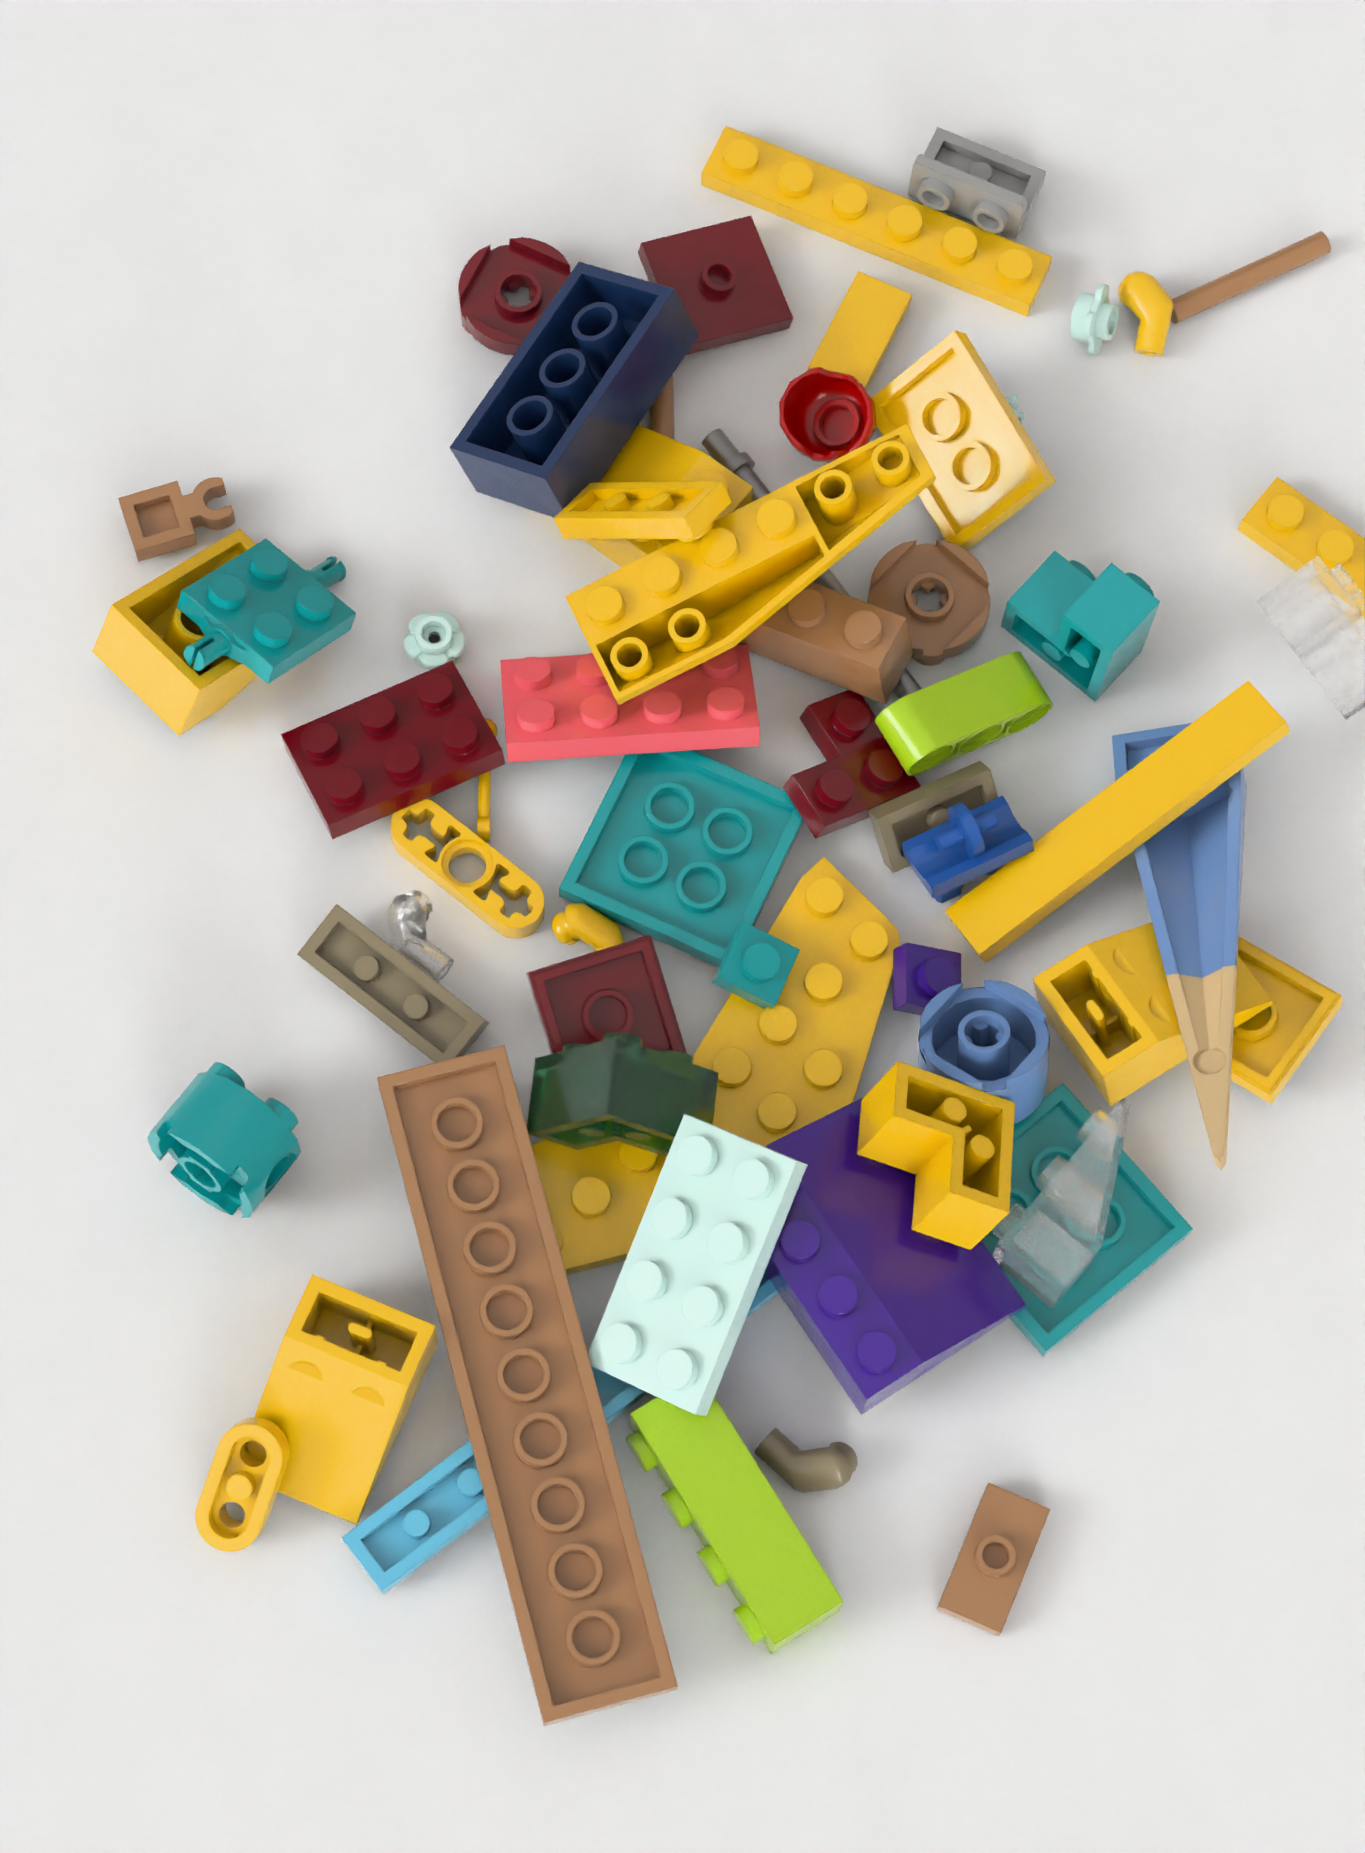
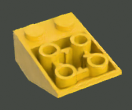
[1032,922,1273,1107]
[247,1274,438,1525]

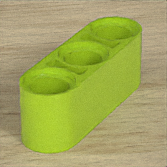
[875,651,1053,776]

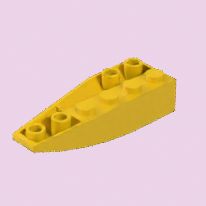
[565,424,936,705]

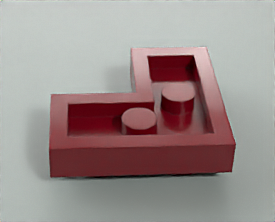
[783,690,921,839]

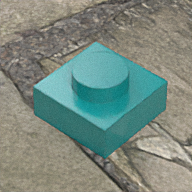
[712,921,800,1009]

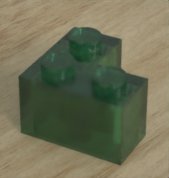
[527,1033,719,1157]

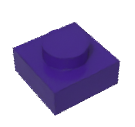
[893,943,961,1015]

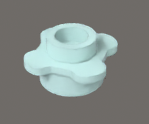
[1070,284,1119,356]

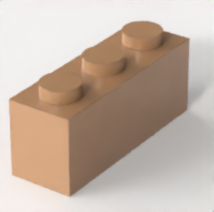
[737,582,913,704]

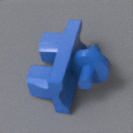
[902,796,1034,903]

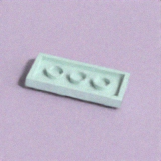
[588,1114,807,1416]

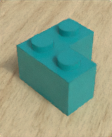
[1001,551,1160,702]

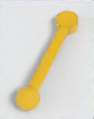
[477,718,498,842]

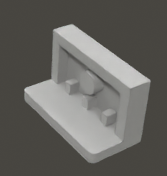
[908,127,1046,239]

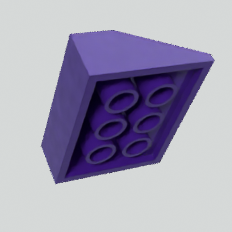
[765,1097,1026,1415]

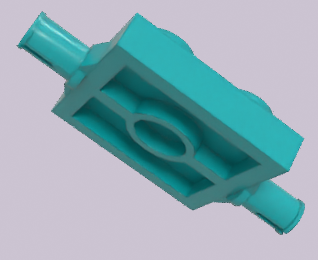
[177,539,356,684]

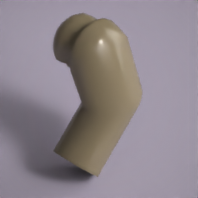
[754,1428,858,1493]

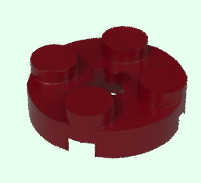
[458,237,571,355]

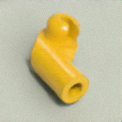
[1118,271,1173,357]
[551,903,625,951]

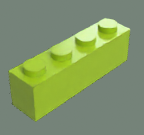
[625,1397,844,1654]

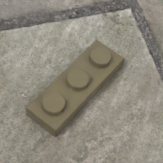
[297,904,489,1063]

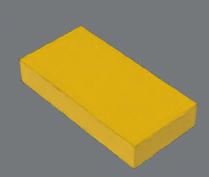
[808,271,912,390]

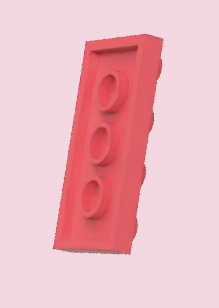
[500,644,760,762]

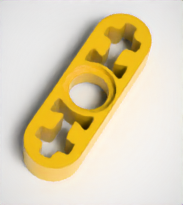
[390,799,545,939]

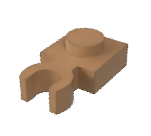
[118,477,236,562]

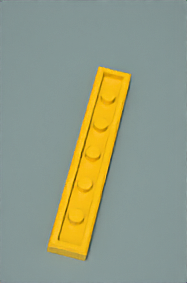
[945,681,1290,963]

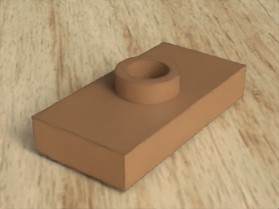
[936,1483,1050,1636]

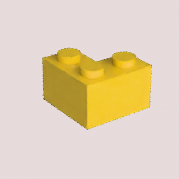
[857,1061,1015,1250]

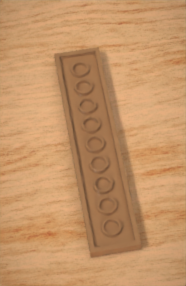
[377,1045,678,1726]

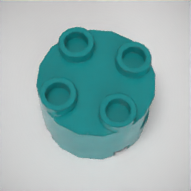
[147,1062,301,1218]

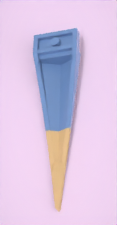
[1112,723,1247,1171]

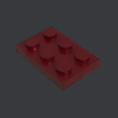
[281,661,505,840]

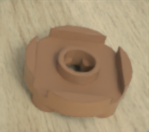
[867,540,990,666]

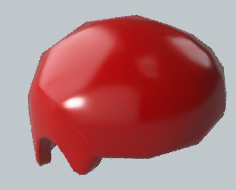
[779,367,876,463]

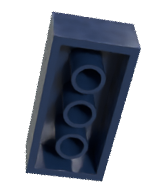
[449,262,699,517]

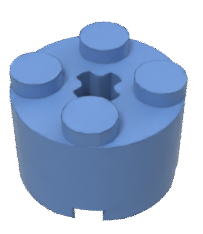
[918,980,1050,1124]

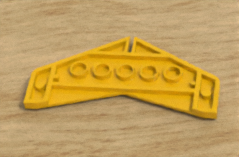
[532,857,900,1275]

